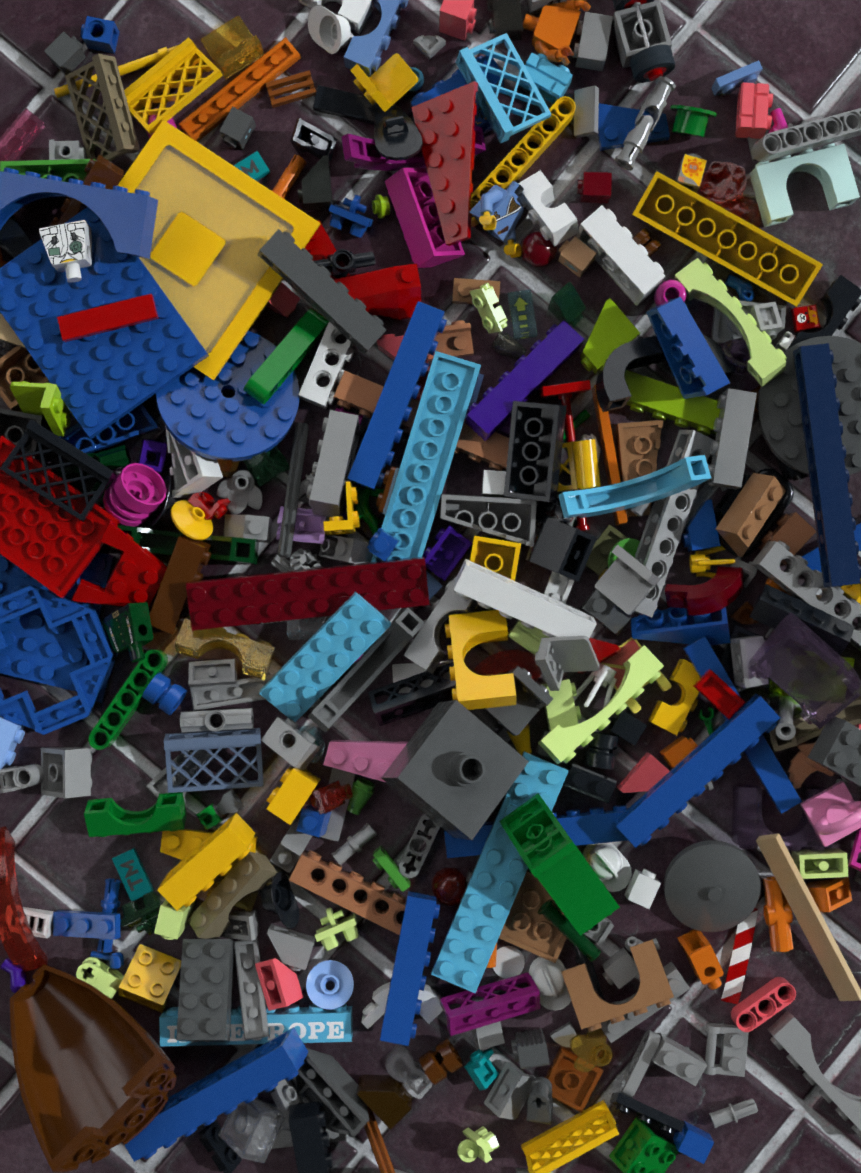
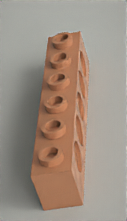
[289,850,406,935]

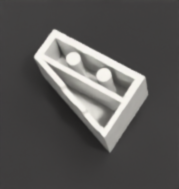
[165,425,223,498]

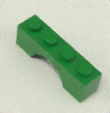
[84,792,187,837]

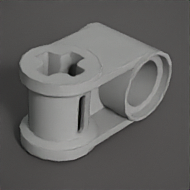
[0,764,45,793]

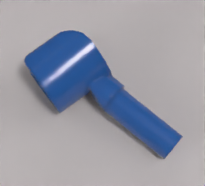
[90,951,124,969]

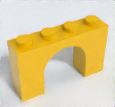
[445,610,516,710]

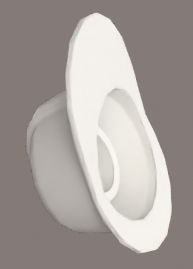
[308,5,354,54]
[583,842,632,892]
[529,956,571,1011]

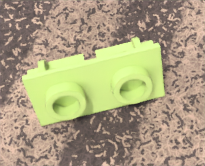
[469,283,508,333]

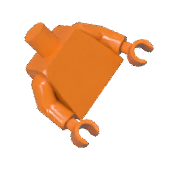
[522,0,591,66]

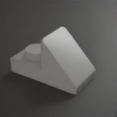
[270,819,312,873]

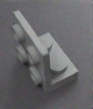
[595,545,660,615]

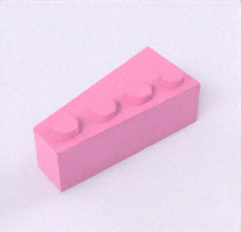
[323,740,408,783]

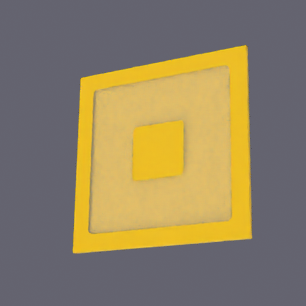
[117,120,321,381]

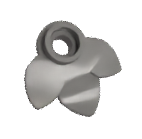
[217,470,263,515]

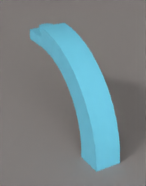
[558,455,711,518]

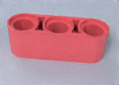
[731,977,796,1032]

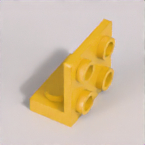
[323,481,360,535]
[119,944,181,1013]

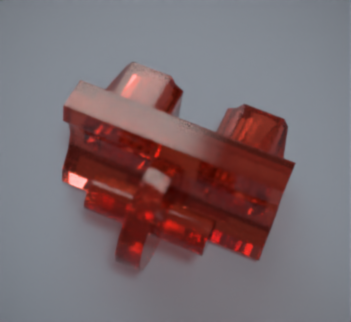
[310,780,353,815]

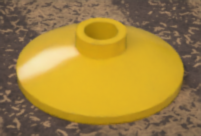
[171,500,213,540]

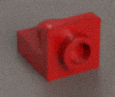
[188,492,231,520]

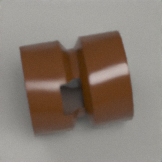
[419,1039,463,1085]

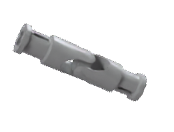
[614,76,676,171]

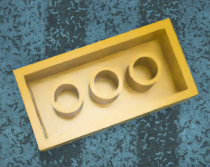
[157,813,255,911]

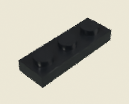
[610,1092,685,1135]

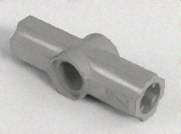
[180,708,254,733]

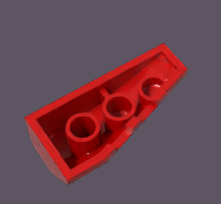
[334,263,421,320]

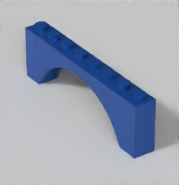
[0,168,158,259]

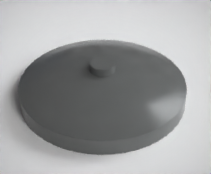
[663,840,761,932]

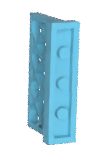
[455,33,552,144]

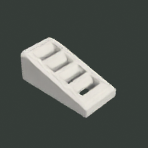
[4,905,54,938]

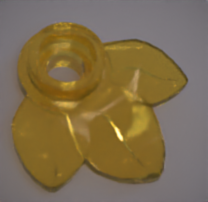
[570,1028,612,1072]

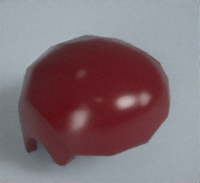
[520,231,557,267]

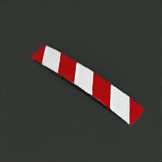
[721,908,758,1004]

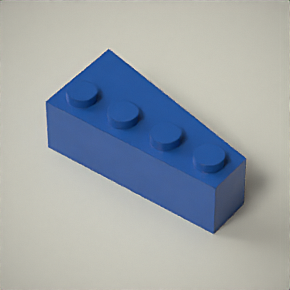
[646,297,730,399]

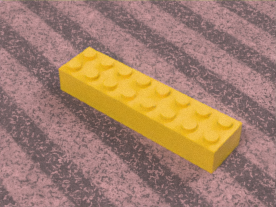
[632,171,823,307]

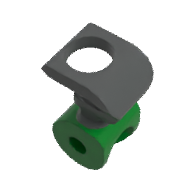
[196,789,244,830]

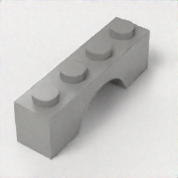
[404,577,478,674]
[601,962,690,1043]

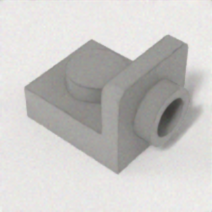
[750,302,783,340]

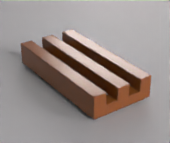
[265,70,316,108]

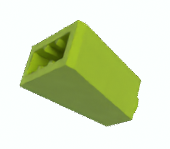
[580,298,640,374]

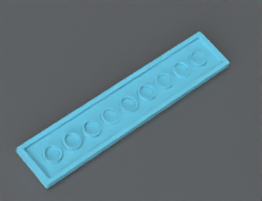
[371,351,481,562]
[431,751,569,993]

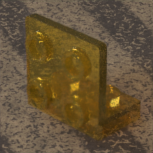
[201,16,264,80]

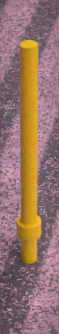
[54,44,180,98]

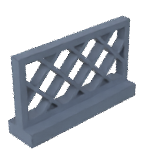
[164,728,263,793]

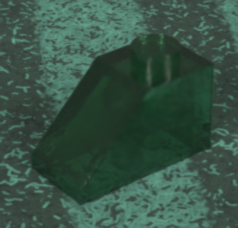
[548,281,586,327]

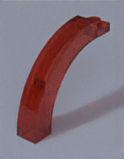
[0,826,48,972]

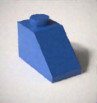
[682,499,720,552]

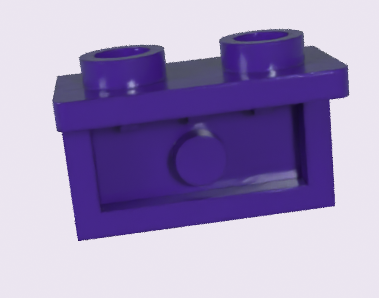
[422,525,472,581]

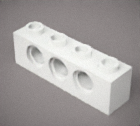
[299,322,355,409]

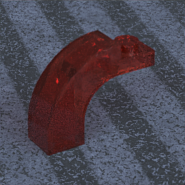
[474,650,542,682]

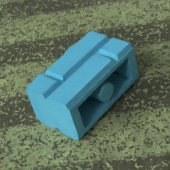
[519,53,573,104]

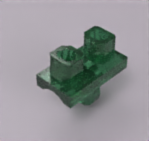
[120,891,163,935]

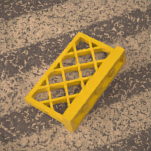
[124,37,223,135]
[521,1099,619,1173]

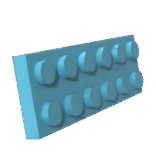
[259,591,391,722]

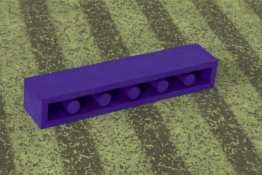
[465,320,584,441]

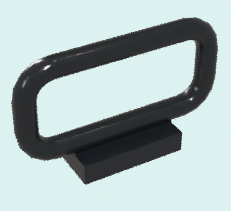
[714,468,794,557]

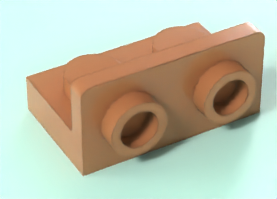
[428,320,474,361]

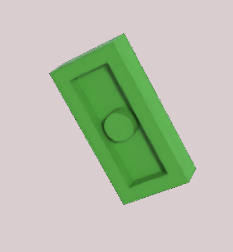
[373,845,411,892]

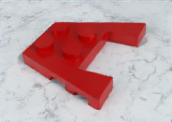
[72,520,167,607]

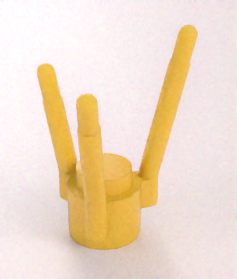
[689,546,736,578]

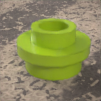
[372,194,390,219]

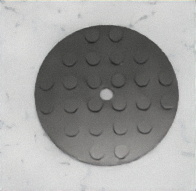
[757,336,861,475]

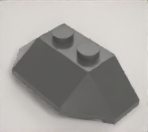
[293,1048,369,1138]

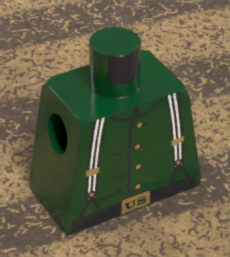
[102,602,154,662]

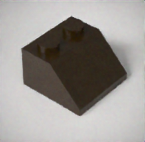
[357,1075,412,1130]

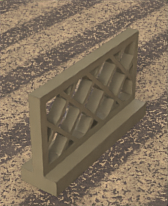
[65,54,140,161]

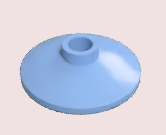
[306,960,354,1010]

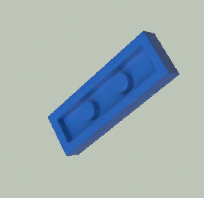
[53,910,121,940]

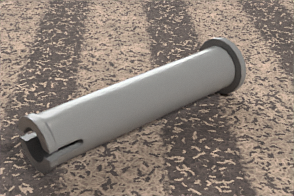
[776,696,796,740]

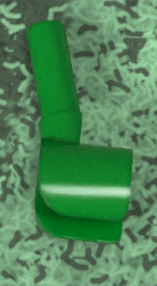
[698,707,714,735]

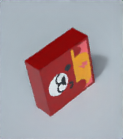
[791,304,820,332]

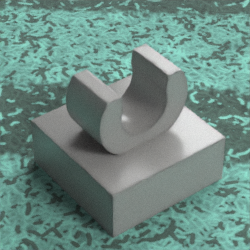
[730,557,757,588]

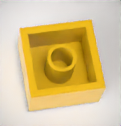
[470,536,521,581]
[266,766,321,825]

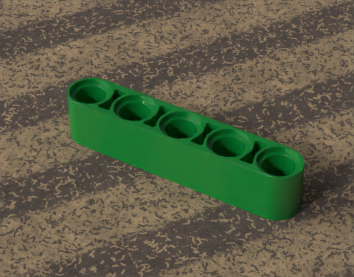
[243,308,329,405]
[89,649,168,750]

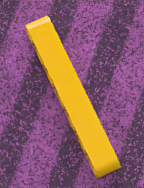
[470,96,576,227]

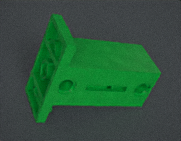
[499,793,620,936]

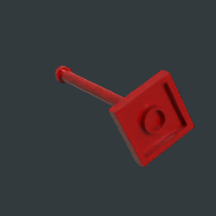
[538,380,591,531]

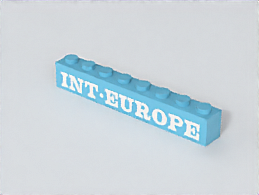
[159,1004,353,1047]

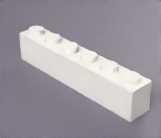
[453,559,597,638]

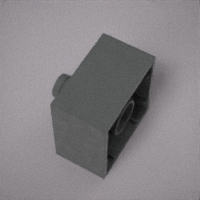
[381,700,529,840]

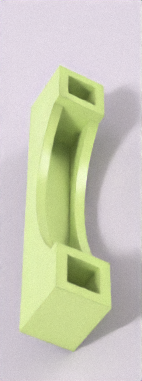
[675,258,787,387]
[538,645,664,764]

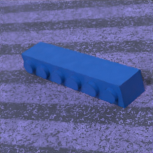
[380,891,440,1046]

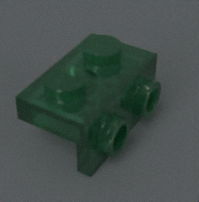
[243,446,290,487]

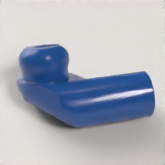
[725,274,755,302]

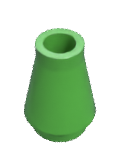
[347,777,375,815]

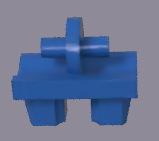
[329,195,374,238]

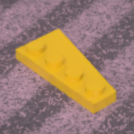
[160,829,258,876]

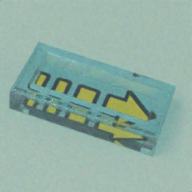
[507,289,538,340]

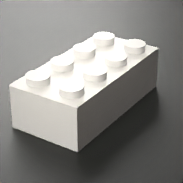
[576,205,665,306]

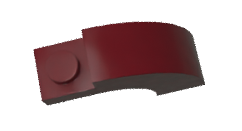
[665,567,744,615]

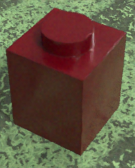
[577,172,612,203]

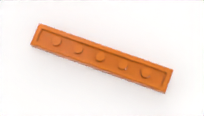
[178,37,301,142]
[591,385,628,526]

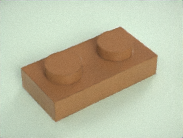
[452,278,500,306]

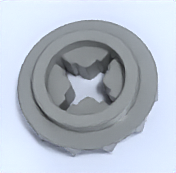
[290,548,324,571]

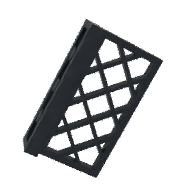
[0,419,116,522]

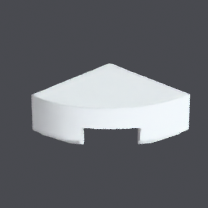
[774,331,795,352]

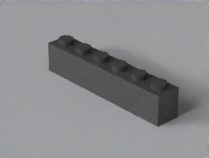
[257,229,386,354]

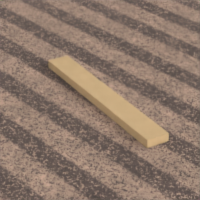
[756,833,861,1001]

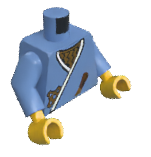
[470,181,524,258]

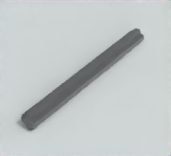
[277,423,309,558]

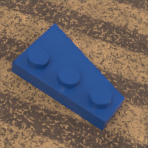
[597,103,670,151]

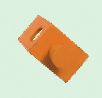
[677,929,724,990]

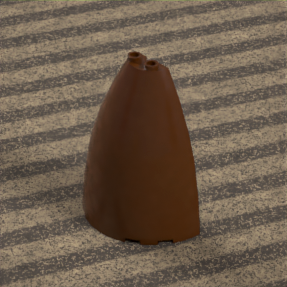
[10,964,177,1172]

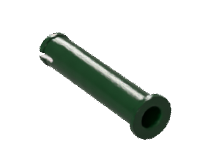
[538,899,601,962]

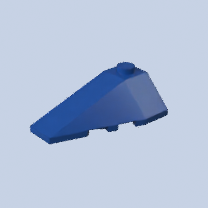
[631,607,731,645]

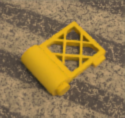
[558,439,601,491]

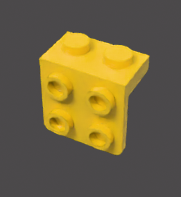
[351,53,419,112]

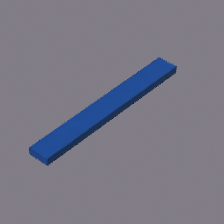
[683,636,802,814]

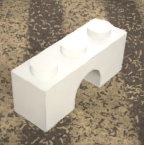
[299,0,373,34]
[517,170,579,247]

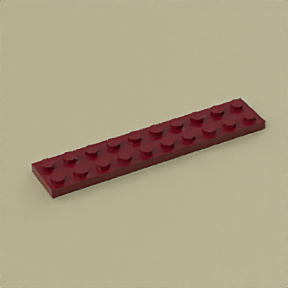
[186,557,430,631]

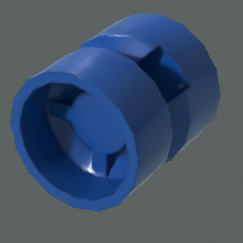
[142,672,187,716]

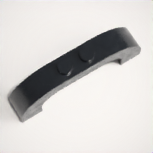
[596,334,736,412]

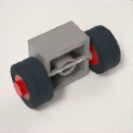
[611,0,675,83]

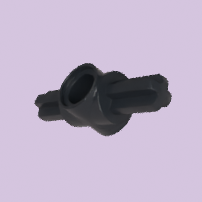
[314,249,375,278]

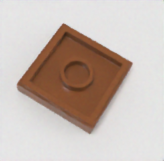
[545,1046,603,1113]

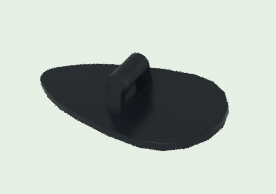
[374,105,423,161]

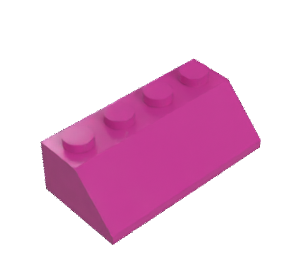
[385,168,465,268]

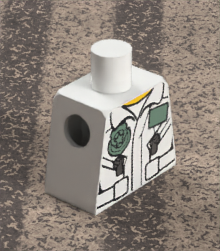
[39,220,92,282]

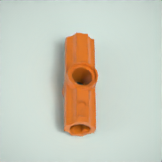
[763,876,793,952]

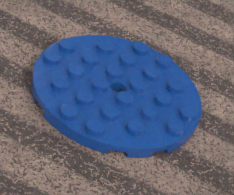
[156,331,299,461]

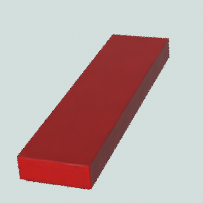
[57,294,159,342]

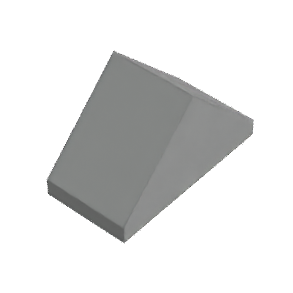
[223,909,260,941]

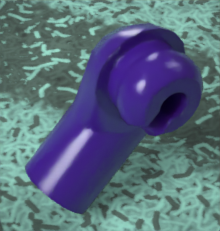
[0,958,26,993]

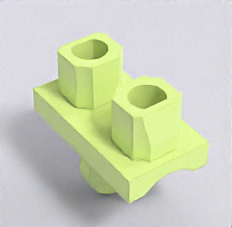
[314,907,359,951]
[457,1126,499,1163]

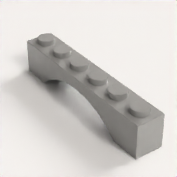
[767,1010,861,1138]

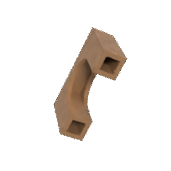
[561,939,674,1032]

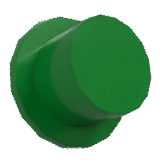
[670,105,717,138]

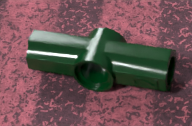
[57,445,131,480]

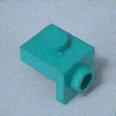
[464,1048,499,1091]

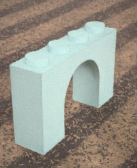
[749,143,860,228]

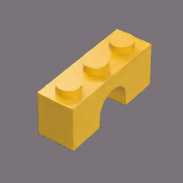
[648,659,700,736]

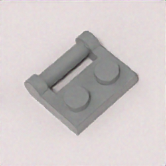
[703,1023,749,1077]

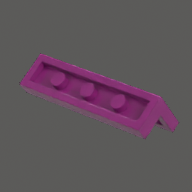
[440,972,540,1036]

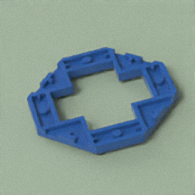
[0,585,114,735]

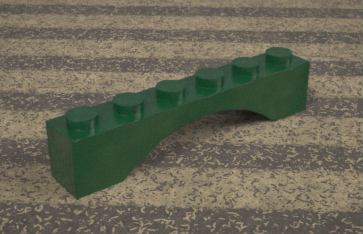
[111,525,259,565]

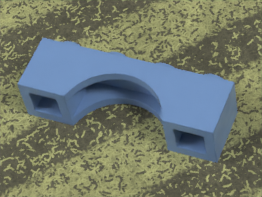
[344,0,409,77]

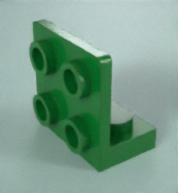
[609,1117,679,1173]

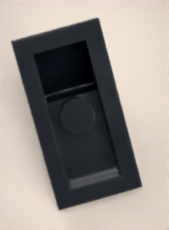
[290,118,337,161]

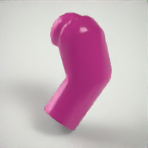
[768,108,788,133]

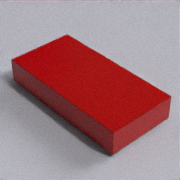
[693,668,746,719]

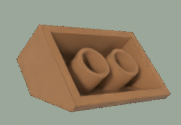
[716,473,786,557]

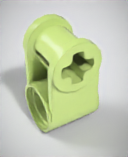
[76,957,124,999]

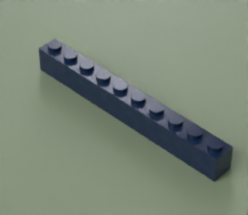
[793,343,861,588]

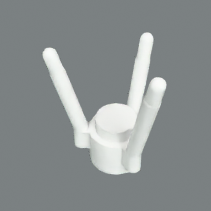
[573,663,617,708]

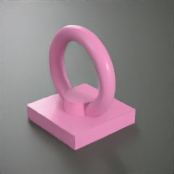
[800,781,861,847]

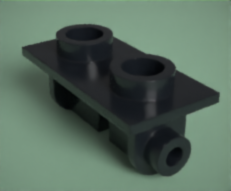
[198,1120,242,1173]

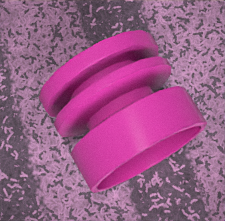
[103,463,167,527]

